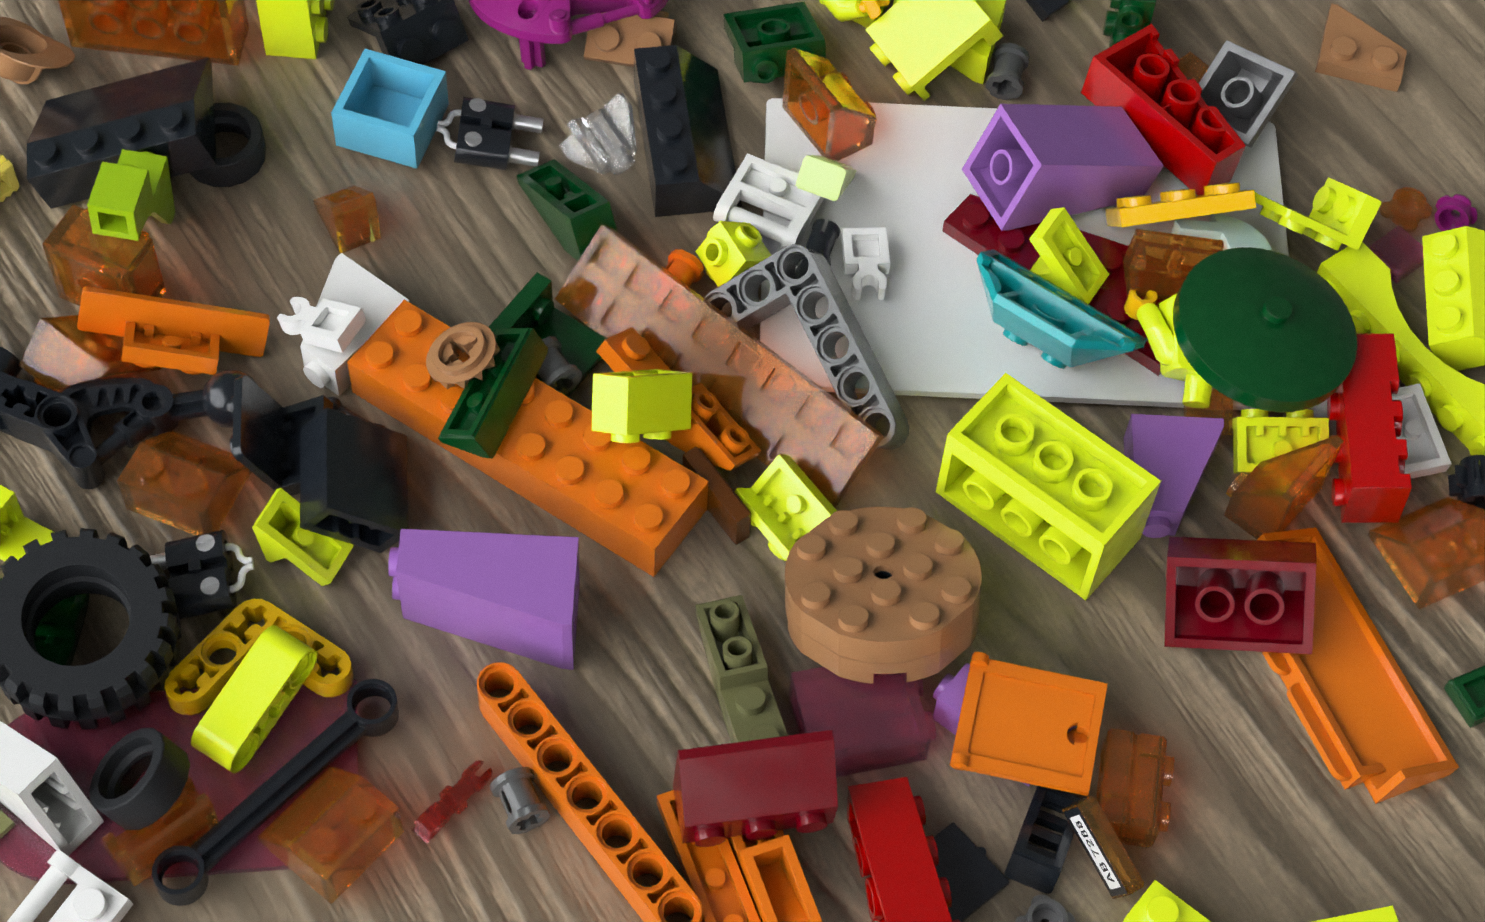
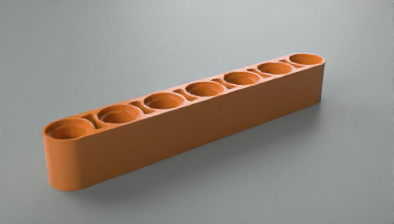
[477,662,702,922]

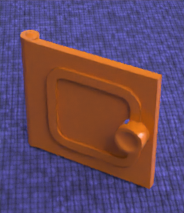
[950,652,1108,796]

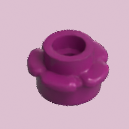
[1435,194,1478,231]

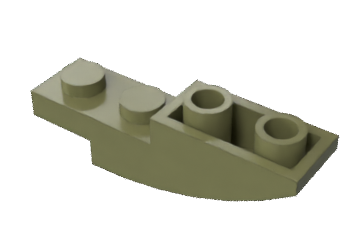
[695,595,788,743]

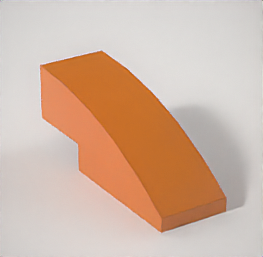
[727,830,822,922]

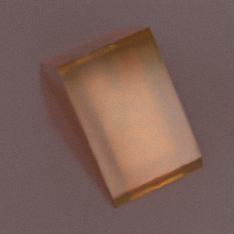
[313,185,381,253]

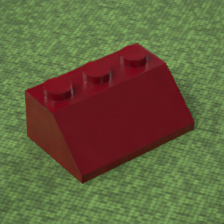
[1165,536,1317,654]
[673,730,838,847]

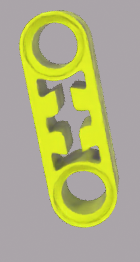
[191,625,318,773]

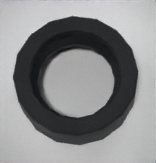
[189,103,266,187]
[89,728,190,830]

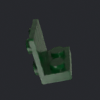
[489,272,607,397]

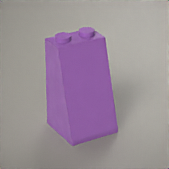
[962,104,1164,231]
[388,529,580,670]

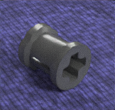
[986,43,1030,100]
[537,336,582,395]
[490,767,550,834]

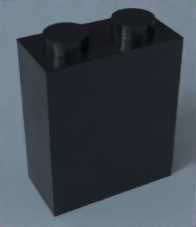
[300,408,408,553]

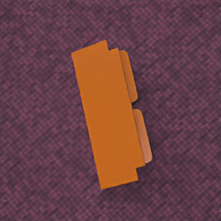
[1257,527,1459,804]

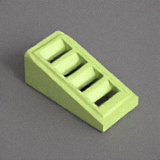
[795,155,857,201]

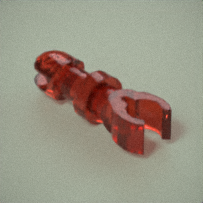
[412,760,493,843]

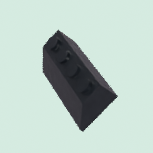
[634,45,742,217]

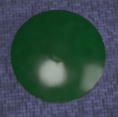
[1173,247,1357,412]

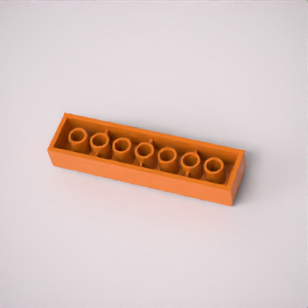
[347,299,709,577]

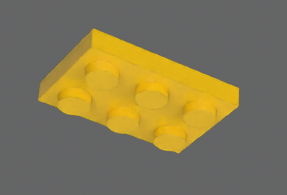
[1105,182,1256,227]

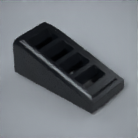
[1004,786,1086,894]

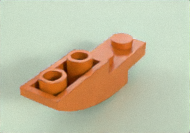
[596,327,761,471]

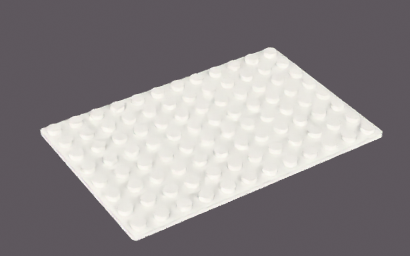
[759,98,1289,412]

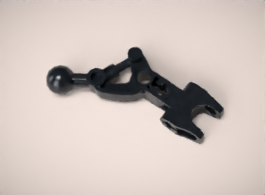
[0,347,258,490]

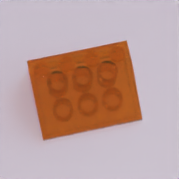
[58,0,249,66]

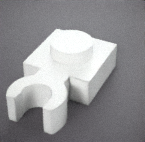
[841,227,890,300]
[277,297,367,353]

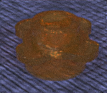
[1380,187,1432,232]

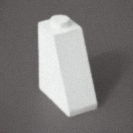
[300,253,410,396]
[0,721,104,856]

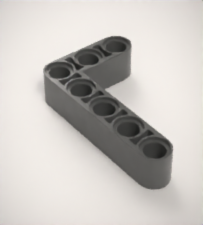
[699,244,909,450]

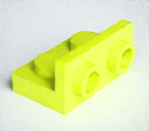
[1227,409,1330,474]

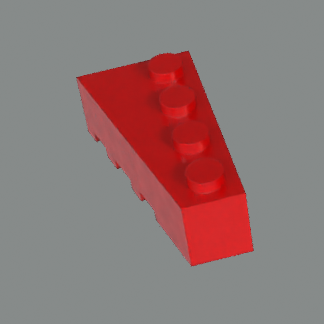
[1081,24,1246,195]
[1327,334,1412,523]
[847,777,960,922]

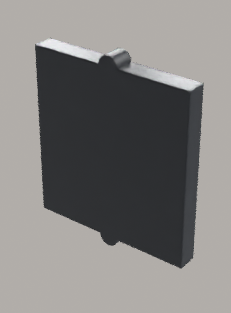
[934,822,1010,922]

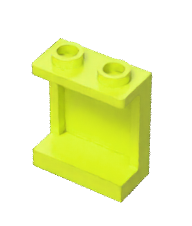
[865,0,1004,101]

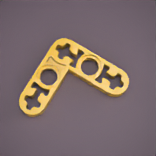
[164,599,354,715]

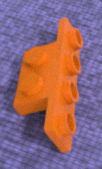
[77,286,270,375]

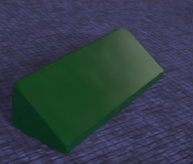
[438,328,548,458]

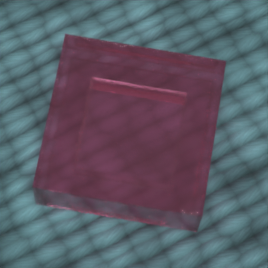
[1368,225,1424,284]

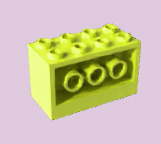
[935,373,1161,601]

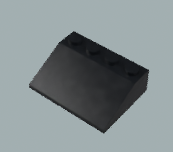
[27,57,217,209]

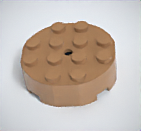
[785,507,982,684]

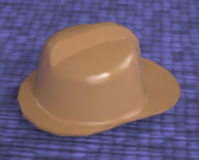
[0,17,75,84]

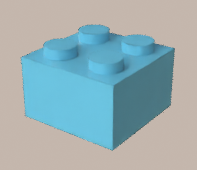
[331,49,449,169]

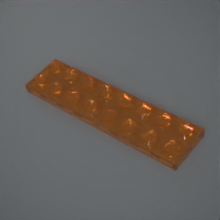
[555,225,884,508]

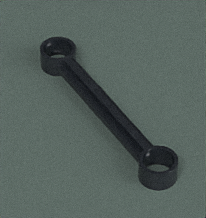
[152,679,399,906]

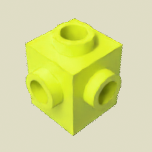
[695,221,771,287]

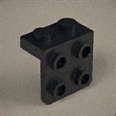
[347,0,469,65]
[230,375,333,496]

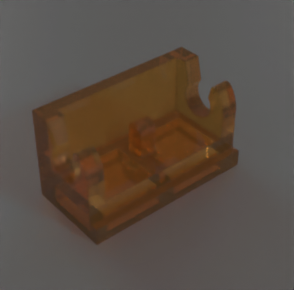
[1123,229,1224,300]
[101,776,219,887]

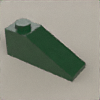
[516,159,622,265]

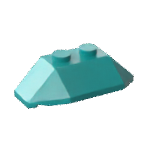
[976,249,1148,369]

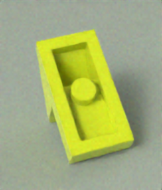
[1029,207,1109,304]
[252,488,354,586]

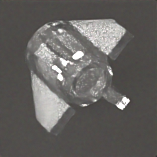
[559,93,638,176]

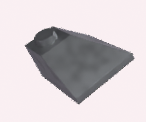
[1198,40,1298,148]

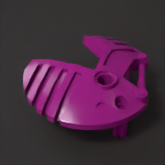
[468,0,669,70]

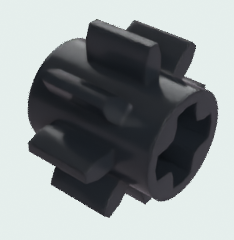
[1448,455,1485,512]

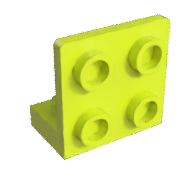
[1254,177,1382,251]

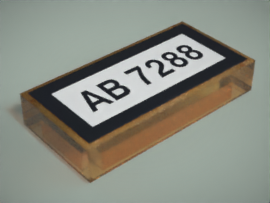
[1062,796,1145,899]

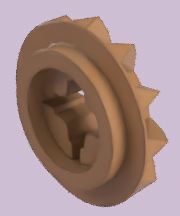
[426,322,500,389]

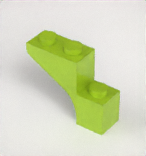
[87,149,175,241]

